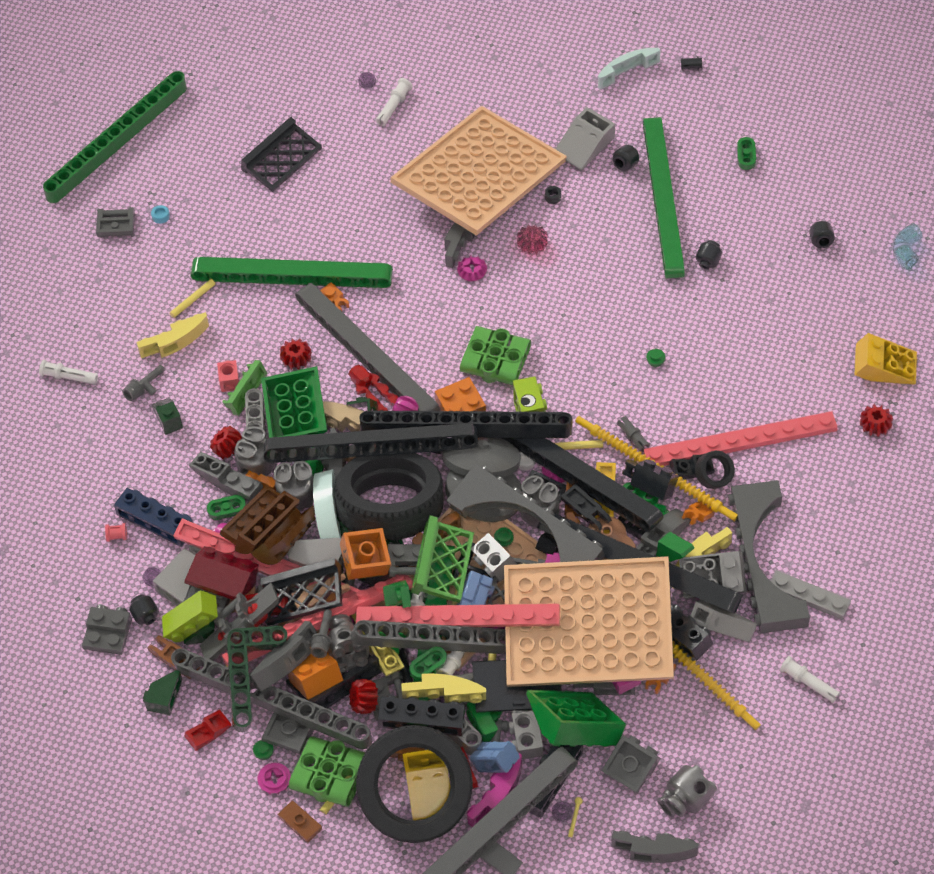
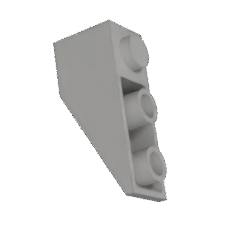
[690,599,757,642]

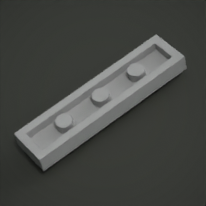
[771,570,851,620]

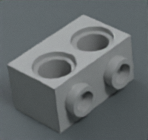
[471,533,518,581]
[509,711,543,760]

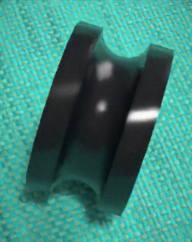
[545,186,561,204]

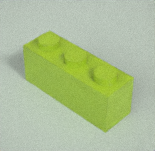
[162,590,218,643]

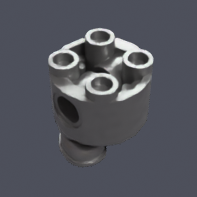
[234,426,275,476]
[274,461,314,510]
[521,475,559,527]
[327,614,369,673]
[657,765,717,817]

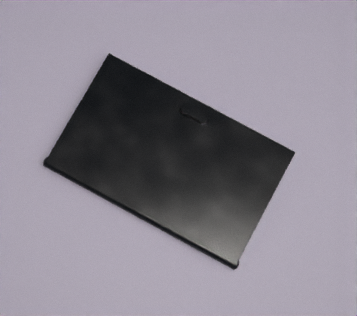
[471,660,562,713]

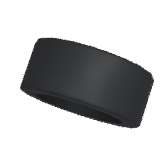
[695,450,735,489]

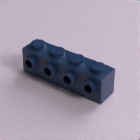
[114,488,193,547]

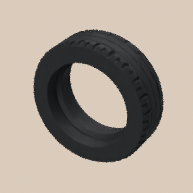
[334,453,444,541]
[356,725,473,843]

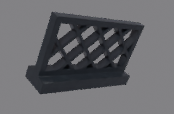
[241,117,322,192]
[260,558,343,626]
[286,654,381,709]

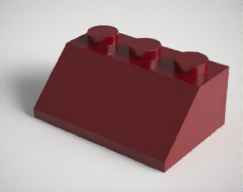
[184,546,259,600]

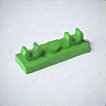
[222,360,267,416]

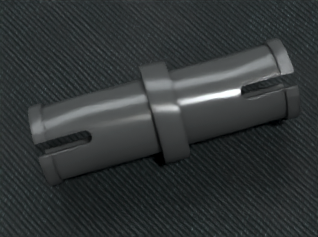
[617,416,650,452]

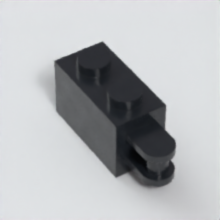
[622,459,679,501]

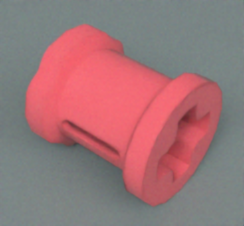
[105,523,127,542]

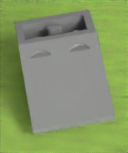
[555,107,615,171]
[679,551,747,598]

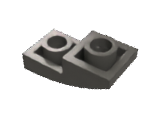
[480,842,523,874]

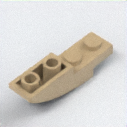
[323,401,364,432]

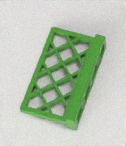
[411,515,474,603]

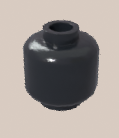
[613,144,639,171]
[809,221,835,248]
[695,240,723,269]
[129,594,159,625]

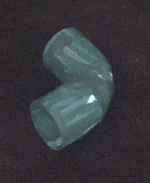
[893,223,923,270]

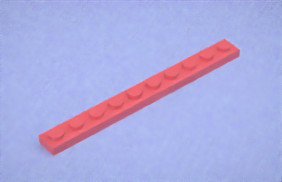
[643,411,838,466]
[173,519,360,599]
[222,575,413,666]
[356,604,560,627]

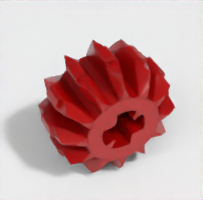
[280,338,312,370]
[860,404,893,437]
[210,426,243,459]
[349,679,379,714]

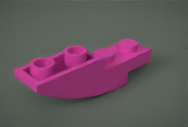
[467,753,522,827]

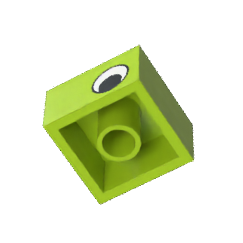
[513,376,547,412]

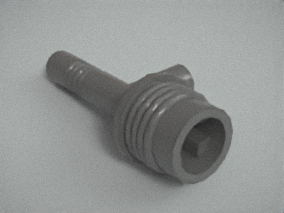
[122,365,165,401]
[310,609,332,658]

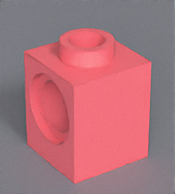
[217,360,239,392]

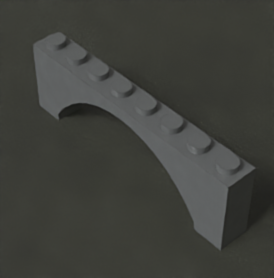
[446,464,605,562]
[728,480,810,634]

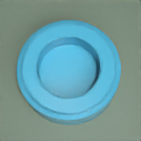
[151,205,170,224]

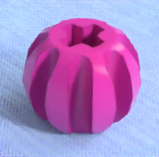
[392,396,419,411]

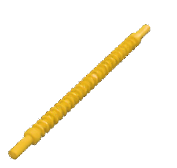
[575,416,738,522]
[672,641,761,731]

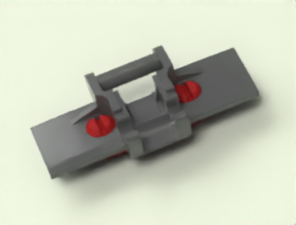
[200,583,279,661]

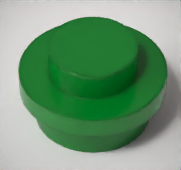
[646,349,665,367]
[494,527,514,547]
[253,740,274,760]

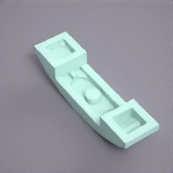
[598,48,661,90]
[313,469,341,539]

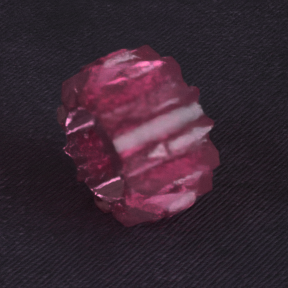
[517,224,548,255]

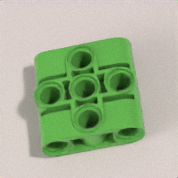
[460,326,531,385]
[289,736,365,807]

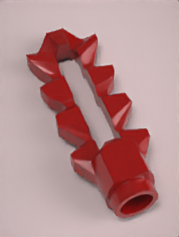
[348,365,398,411]

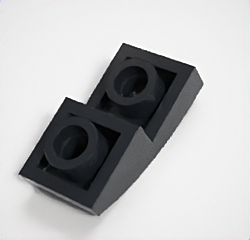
[669,455,715,479]

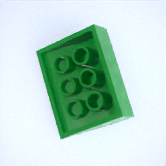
[261,366,328,438]
[526,690,626,747]

